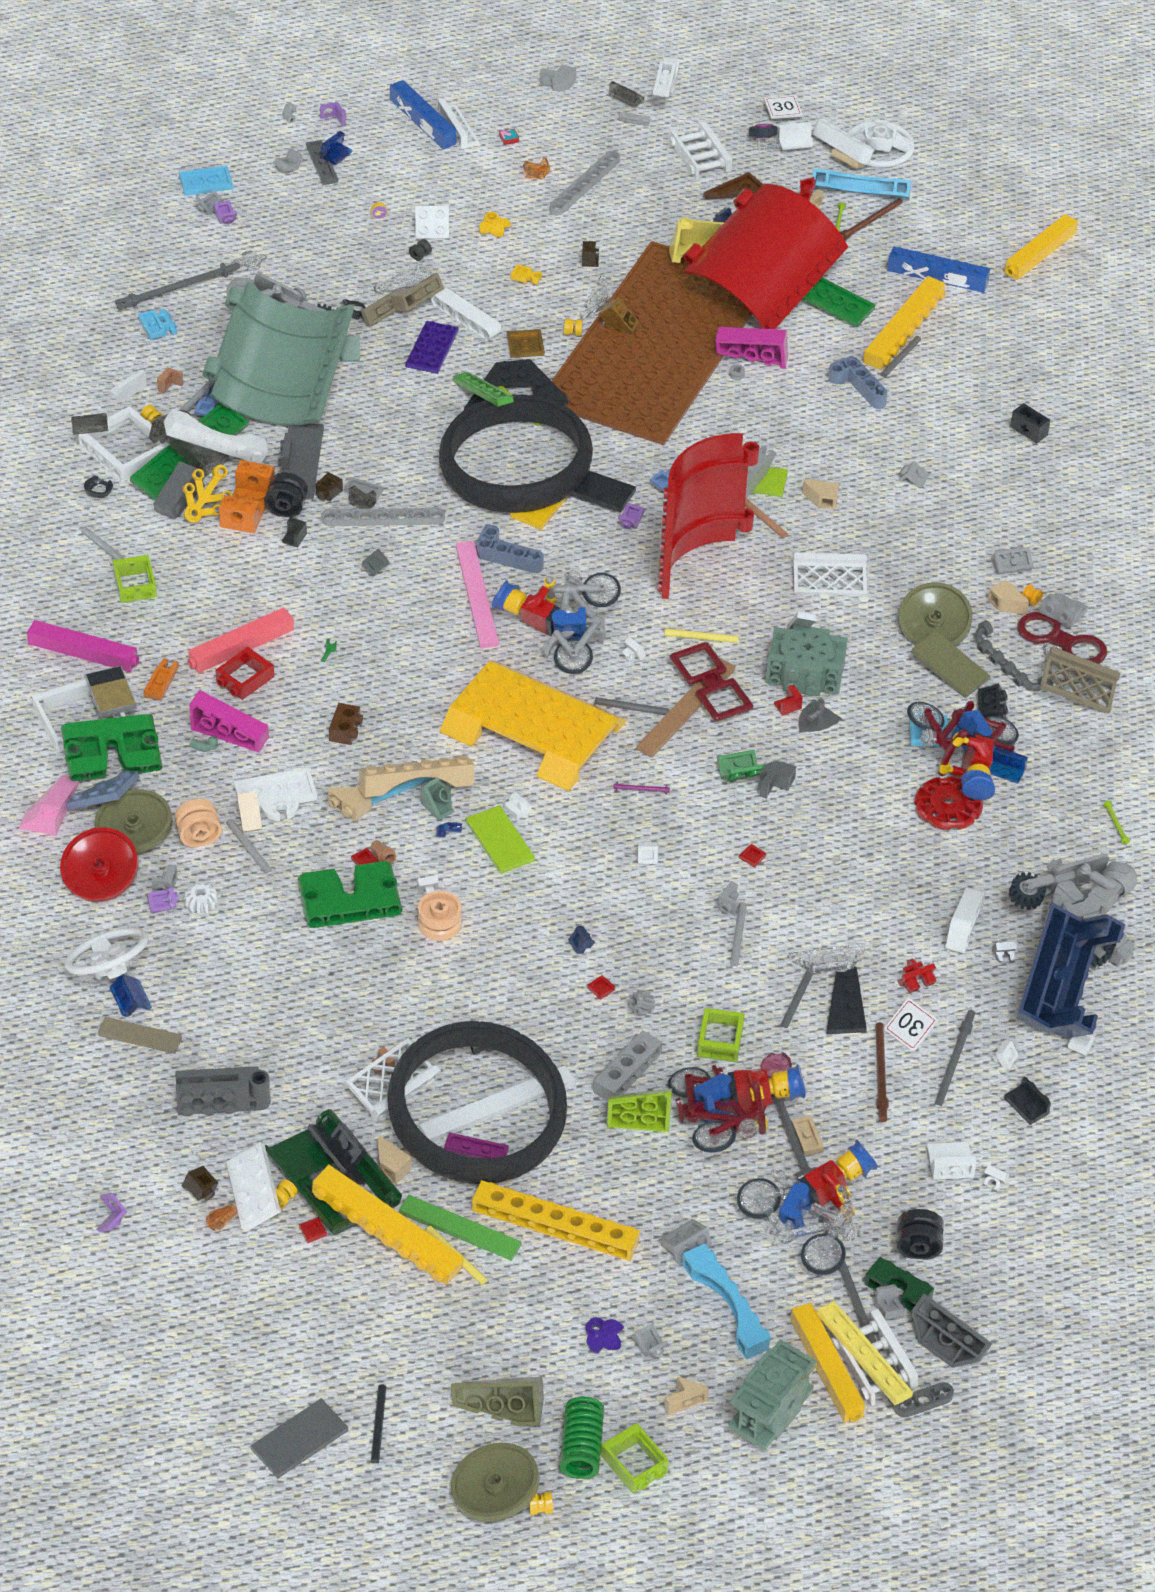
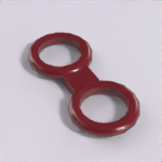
[1017,612,1107,664]

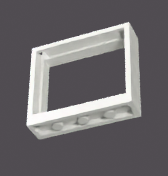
[78,406,172,482]
[32,679,125,753]

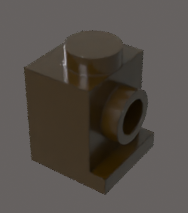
[582,241,599,267]
[315,472,343,501]
[182,1166,218,1201]

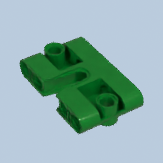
[61,714,163,781]
[297,861,403,928]

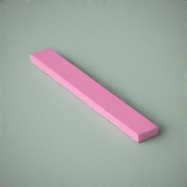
[456,541,499,649]

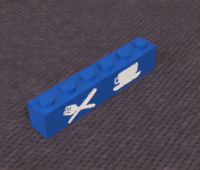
[390,80,456,150]
[887,246,990,293]

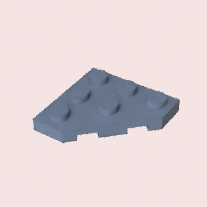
[66,770,140,810]

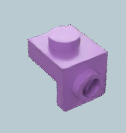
[213,200,237,224]
[618,503,645,529]
[147,887,178,913]

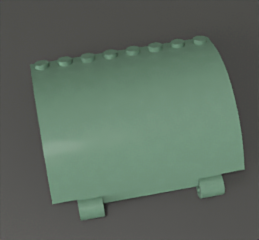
[202,282,354,426]

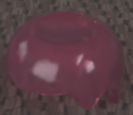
[760,1052,792,1078]

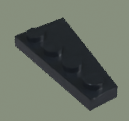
[826,966,867,1034]

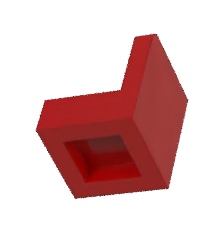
[774,685,803,716]

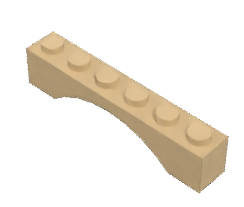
[359,756,475,797]

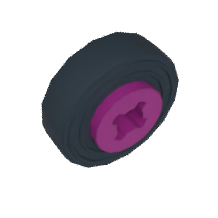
[749,124,778,138]

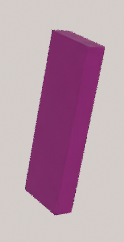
[444,1132,509,1159]

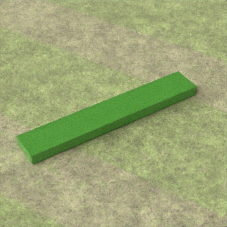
[453,372,514,406]
[399,1195,521,1261]

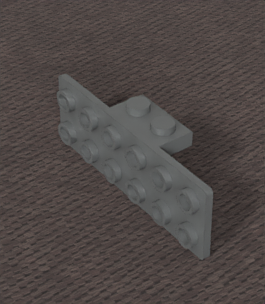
[278,424,324,499]

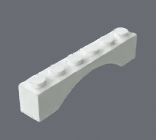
[164,409,269,464]

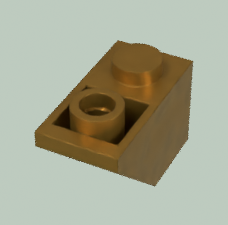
[598,297,640,333]

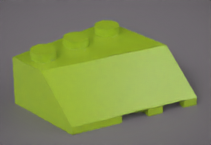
[607,1088,672,1132]

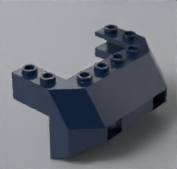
[1016,902,1126,1038]

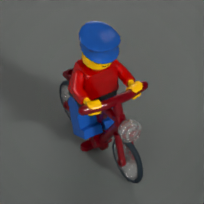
[907,701,1019,800]
[668,1064,806,1153]

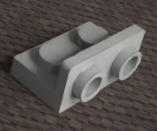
[991,546,1034,574]
[659,1219,712,1264]

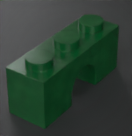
[865,1257,934,1312]

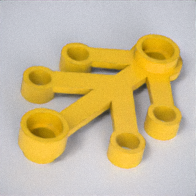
[183,465,232,523]

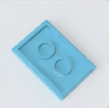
[179,166,233,196]

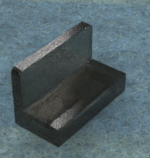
[609,81,644,109]
[71,413,108,435]

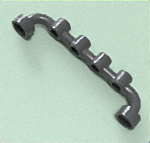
[975,620,1053,691]

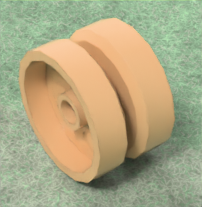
[175,799,222,847]
[418,891,462,941]

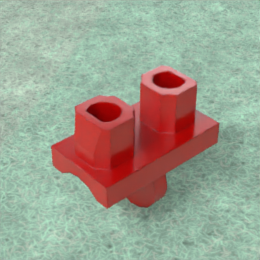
[898,958,937,994]

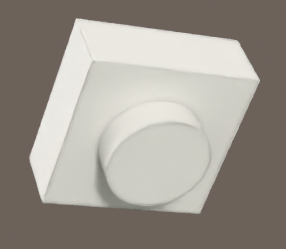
[1068,1035,1096,1056]

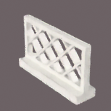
[793,553,867,596]
[345,1038,441,1123]

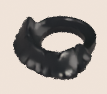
[342,299,366,320]

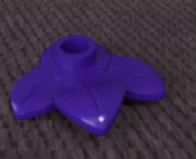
[585,1317,624,1354]

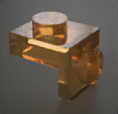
[523,158,550,180]

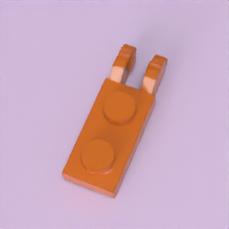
[143,658,179,700]

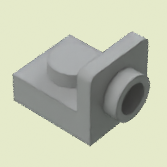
[151,865,178,892]
[718,881,739,916]

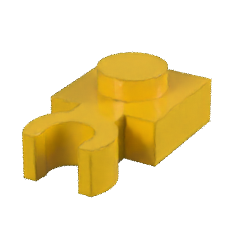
[511,264,542,285]

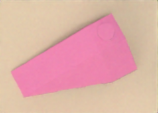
[19,775,80,836]

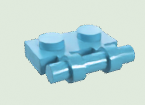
[138,309,177,340]

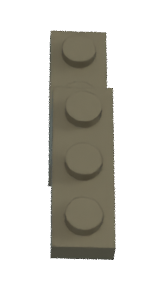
[361,273,444,326]

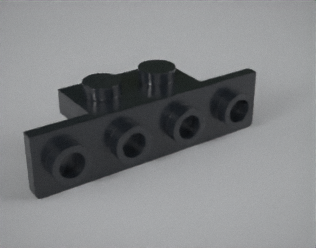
[307,1123,367,1185]

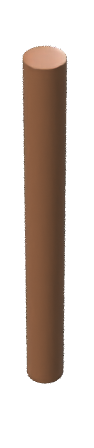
[745,498,788,538]

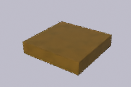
[507,329,545,358]

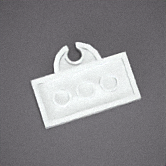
[234,768,317,821]

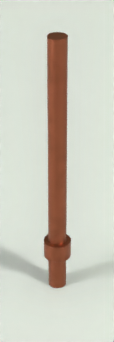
[840,198,903,241]
[876,1022,889,1122]

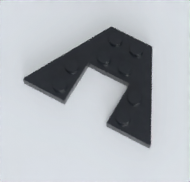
[464,359,568,410]

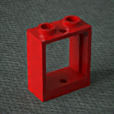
[216,647,275,700]

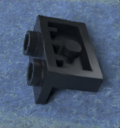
[978,683,1009,719]
[1004,1077,1051,1125]

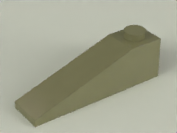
[451,1377,544,1426]

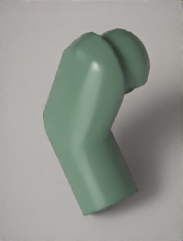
[189,736,218,752]

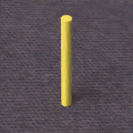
[665,629,738,643]
[425,1226,487,1285]

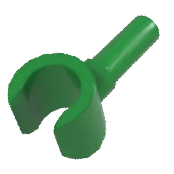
[321,639,337,662]

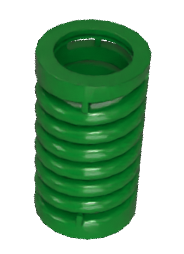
[560,1396,605,1479]

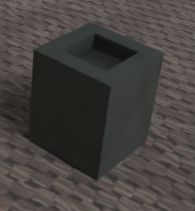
[282,517,307,548]
[362,548,390,576]

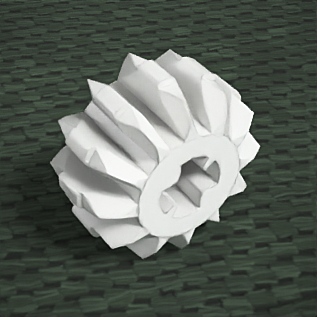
[184,882,218,915]

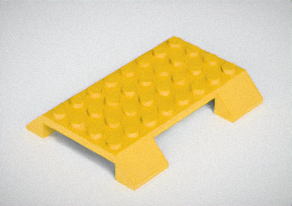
[440,660,627,791]

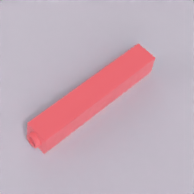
[187,607,294,674]

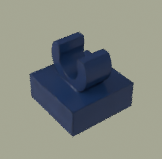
[713,207,732,223]
[568,926,595,954]

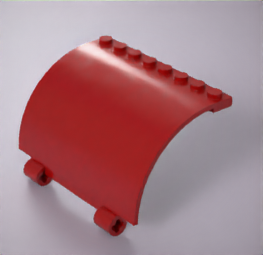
[683,183,849,329]
[658,433,760,599]

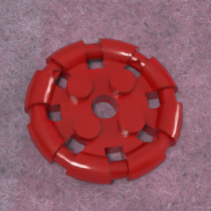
[914,776,983,830]

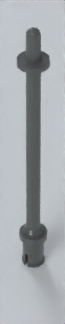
[115,263,240,310]

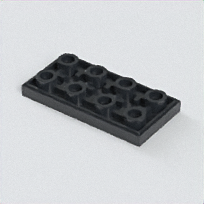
[571,471,636,513]

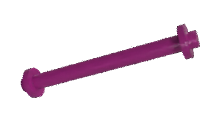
[613,782,670,794]

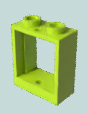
[112,555,157,603]
[697,1008,745,1063]
[601,1423,669,1493]

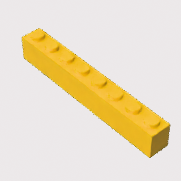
[863,276,946,370]
[312,1165,464,1285]

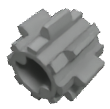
[629,990,655,1015]

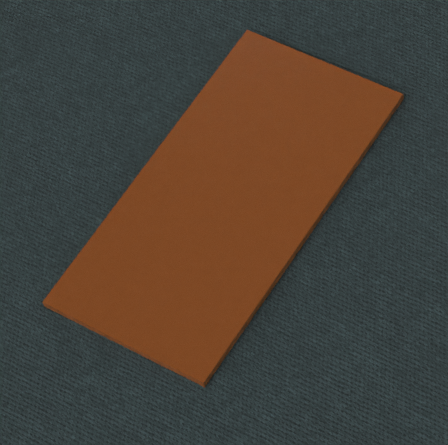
[552,241,752,445]

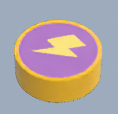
[370,202,388,219]

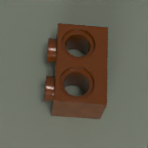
[329,703,363,745]

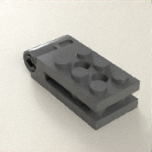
[175,1066,271,1116]

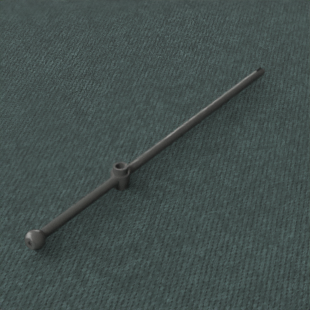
[771,1094,880,1353]

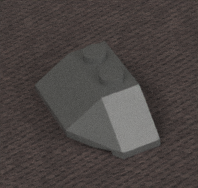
[912,1294,992,1368]

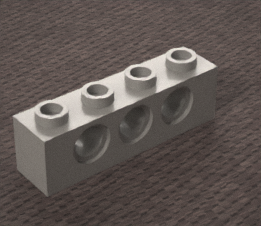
[593,1030,662,1101]

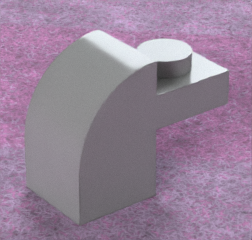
[540,64,576,91]

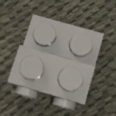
[1039,592,1088,627]

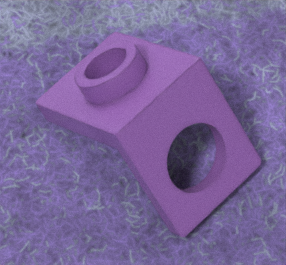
[320,102,346,127]
[97,1193,127,1232]

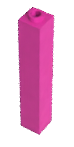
[27,620,139,672]

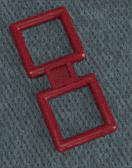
[669,642,754,722]

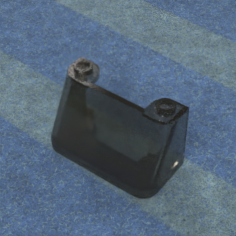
[148,410,229,479]

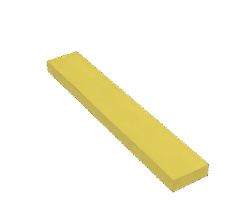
[816,1301,913,1405]

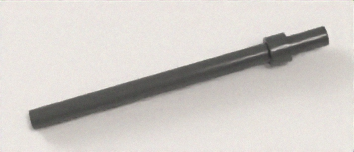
[935,1010,975,1106]

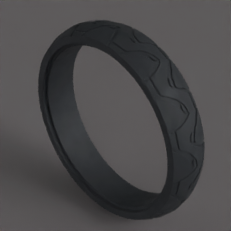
[439,394,593,513]
[387,1021,567,1184]

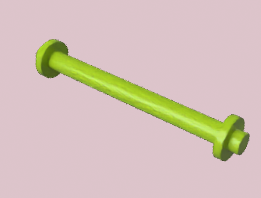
[836,202,846,232]
[1103,801,1130,845]

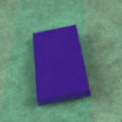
[405,321,459,374]

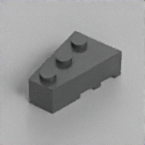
[153,461,205,519]

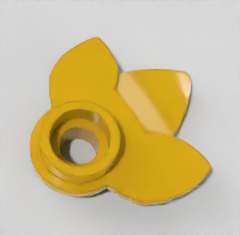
[479,212,511,237]

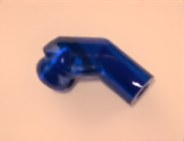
[435,822,463,838]

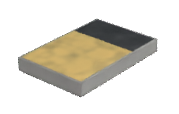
[85,666,137,717]

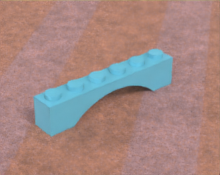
[813,168,912,199]
[682,1244,771,1360]

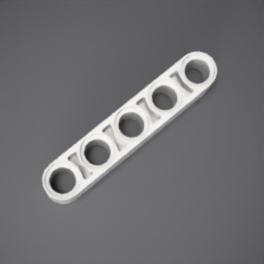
[813,118,874,165]
[431,288,502,341]

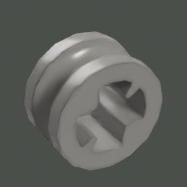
[729,364,745,380]

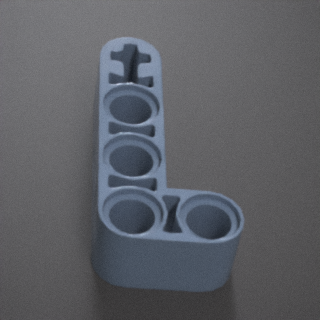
[828,356,887,409]
[477,525,544,573]

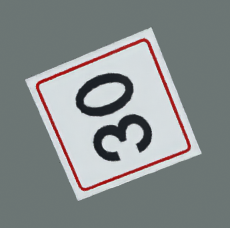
[764,95,803,119]
[884,997,939,1052]

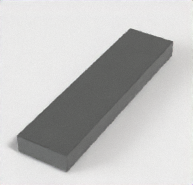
[306,140,338,185]

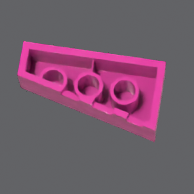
[716,327,788,369]
[189,690,269,753]

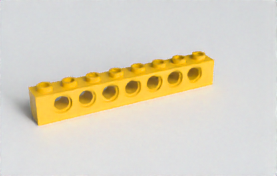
[472,1180,640,1261]

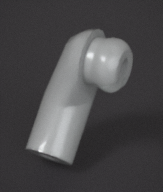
[282,103,296,123]

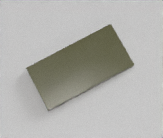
[911,630,990,698]

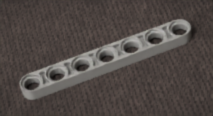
[550,151,620,216]
[321,508,445,526]

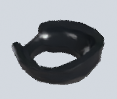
[84,476,113,498]

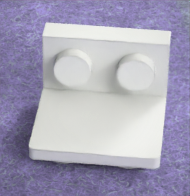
[415,206,449,239]
[927,1142,977,1180]

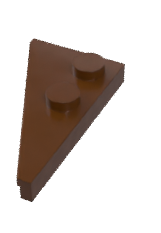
[703,172,763,199]

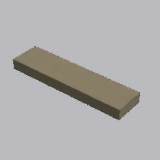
[98,1017,182,1054]

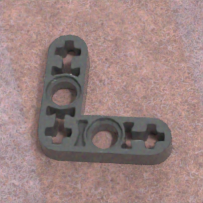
[886,1365,954,1418]

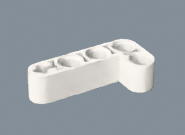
[946,887,986,954]

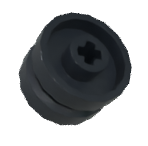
[264,472,308,518]
[897,1209,944,1260]

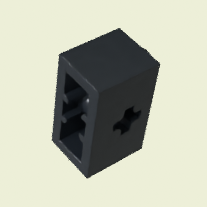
[1010,403,1050,443]

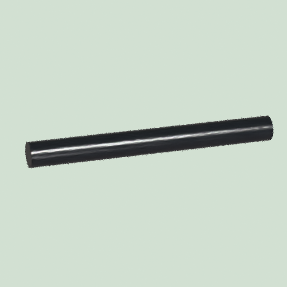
[370,1384,387,1463]

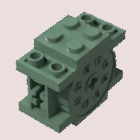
[766,624,848,697]
[728,1339,817,1451]

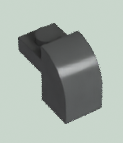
[758,761,797,799]

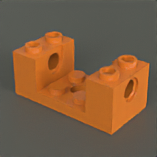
[219,460,275,534]

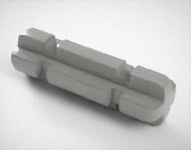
[619,112,650,126]

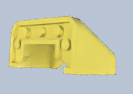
[669,217,724,263]

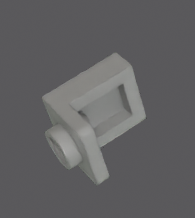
[274,149,302,172]
[195,190,224,215]
[899,461,930,488]
[875,1284,905,1320]
[632,1323,668,1358]

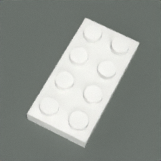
[226,1142,281,1231]

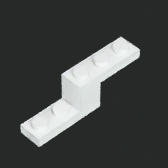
[653,58,680,97]

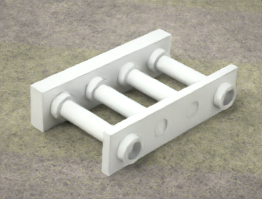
[669,122,732,180]
[830,1309,918,1407]

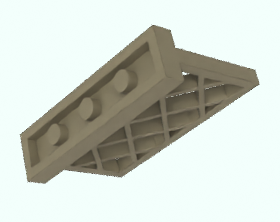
[1040,646,1120,714]

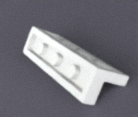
[438,98,479,149]

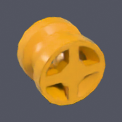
[1022,584,1043,607]

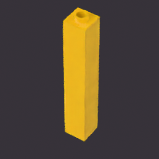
[1004,214,1078,280]
[790,1303,865,1423]

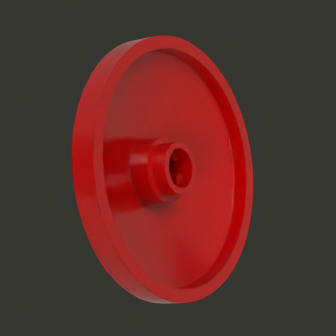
[60,827,139,902]

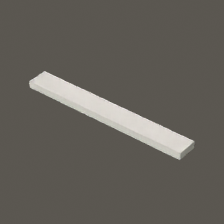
[419,1065,575,1142]

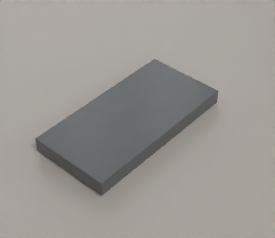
[251,1398,348,1479]

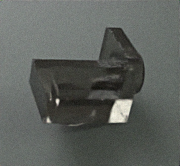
[348,485,376,509]

